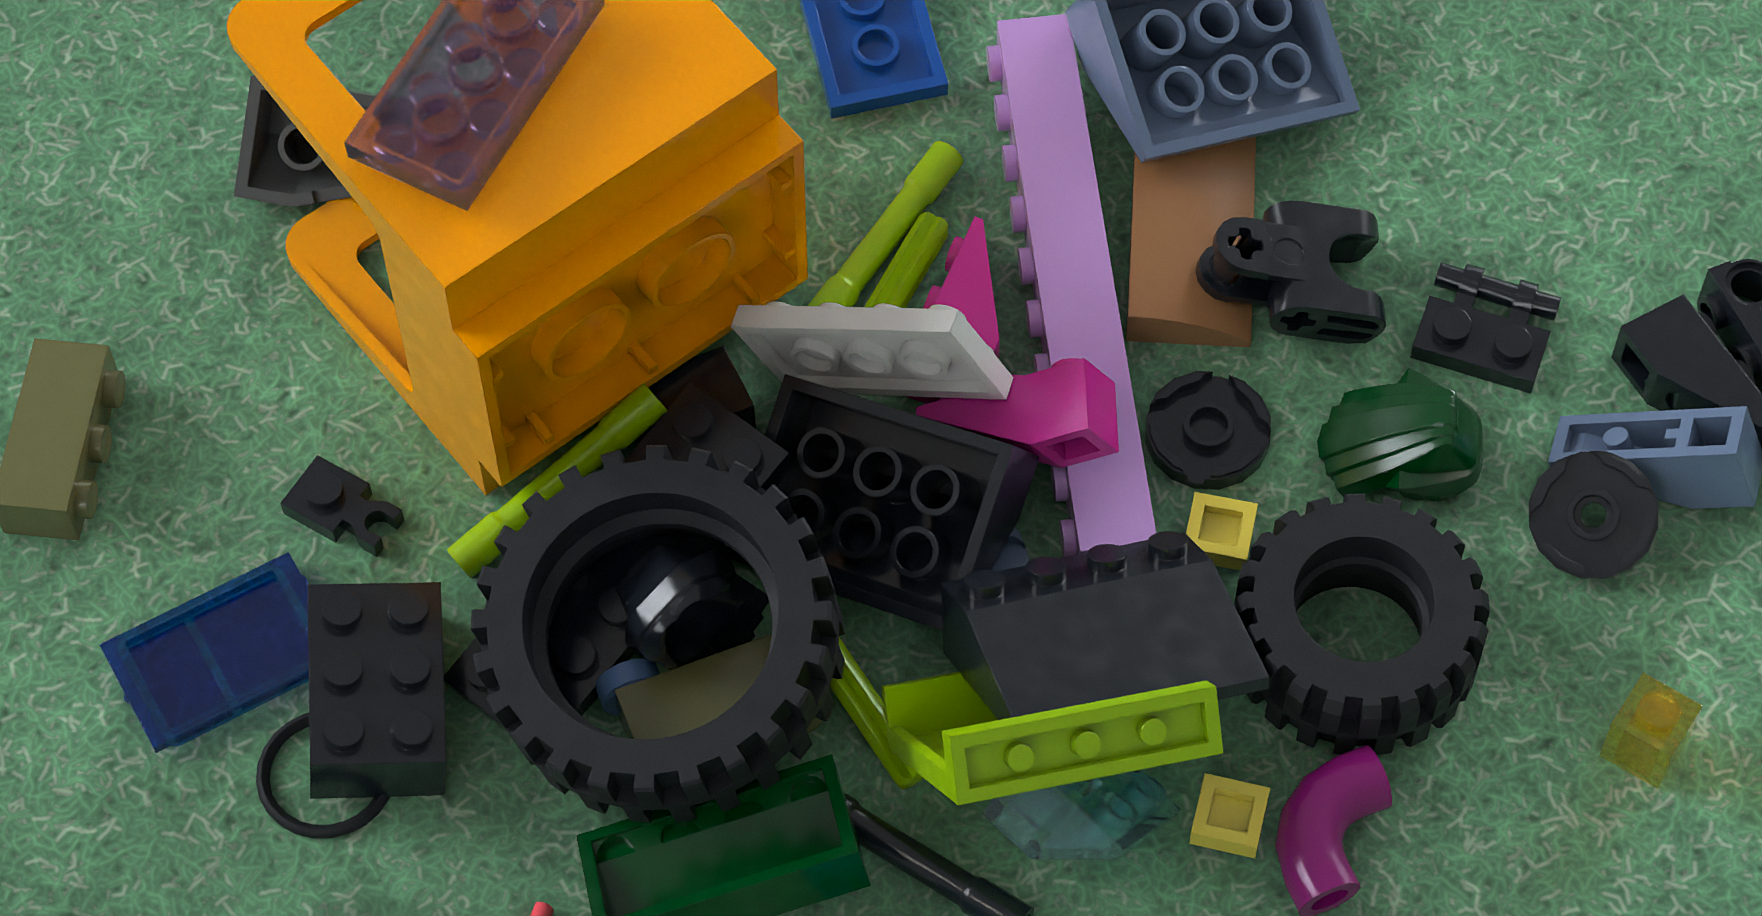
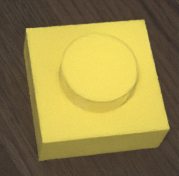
[1186,492,1258,571]
[1189,773,1270,859]

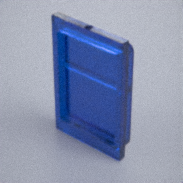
[99,552,309,753]

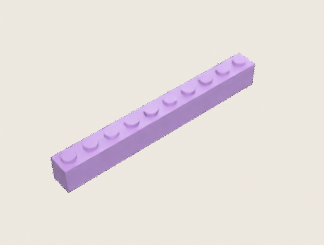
[986,14,1156,557]

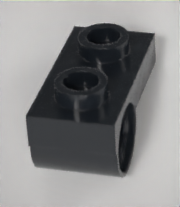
[1697,259,1762,393]

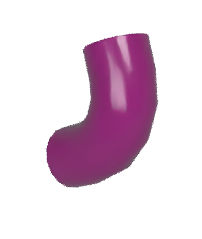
[1275,745,1393,916]

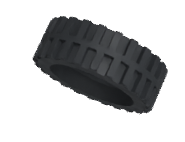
[471,445,845,823]

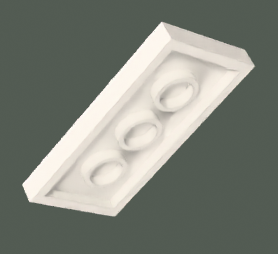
[731,301,1014,400]

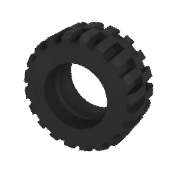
[1234,494,1490,755]

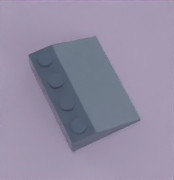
[1065,0,1360,163]

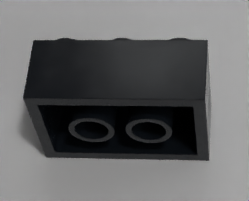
[308,582,447,799]

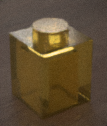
[1599,672,1703,789]

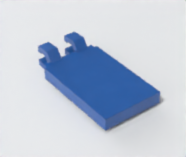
[799,0,948,119]

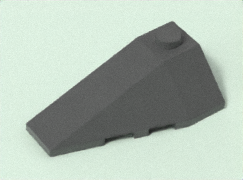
[234,75,450,207]

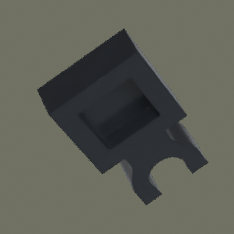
[280,455,405,557]

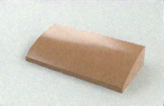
[1126,137,1256,348]

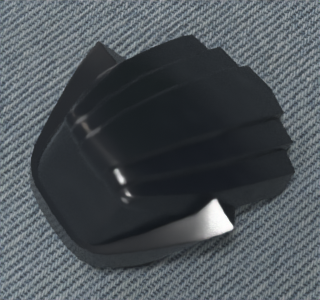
[616,544,769,670]

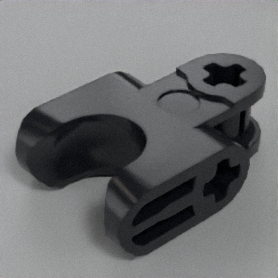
[1195,200,1386,344]

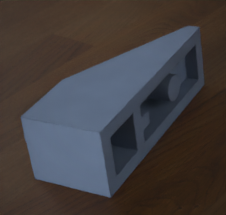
[1548,406,1762,509]

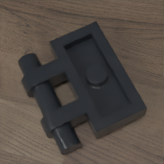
[1410,262,1562,394]

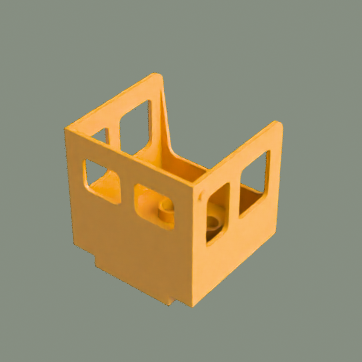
[227,0,808,495]

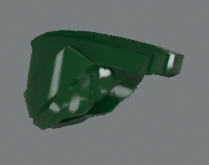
[1317,368,1483,502]

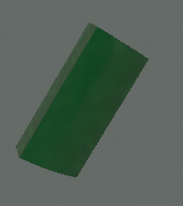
[576,754,871,916]

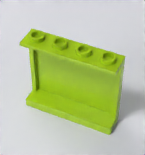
[881,671,1223,805]

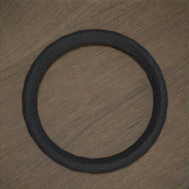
[256,713,390,838]

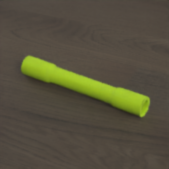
[807,141,963,307]
[447,383,668,579]

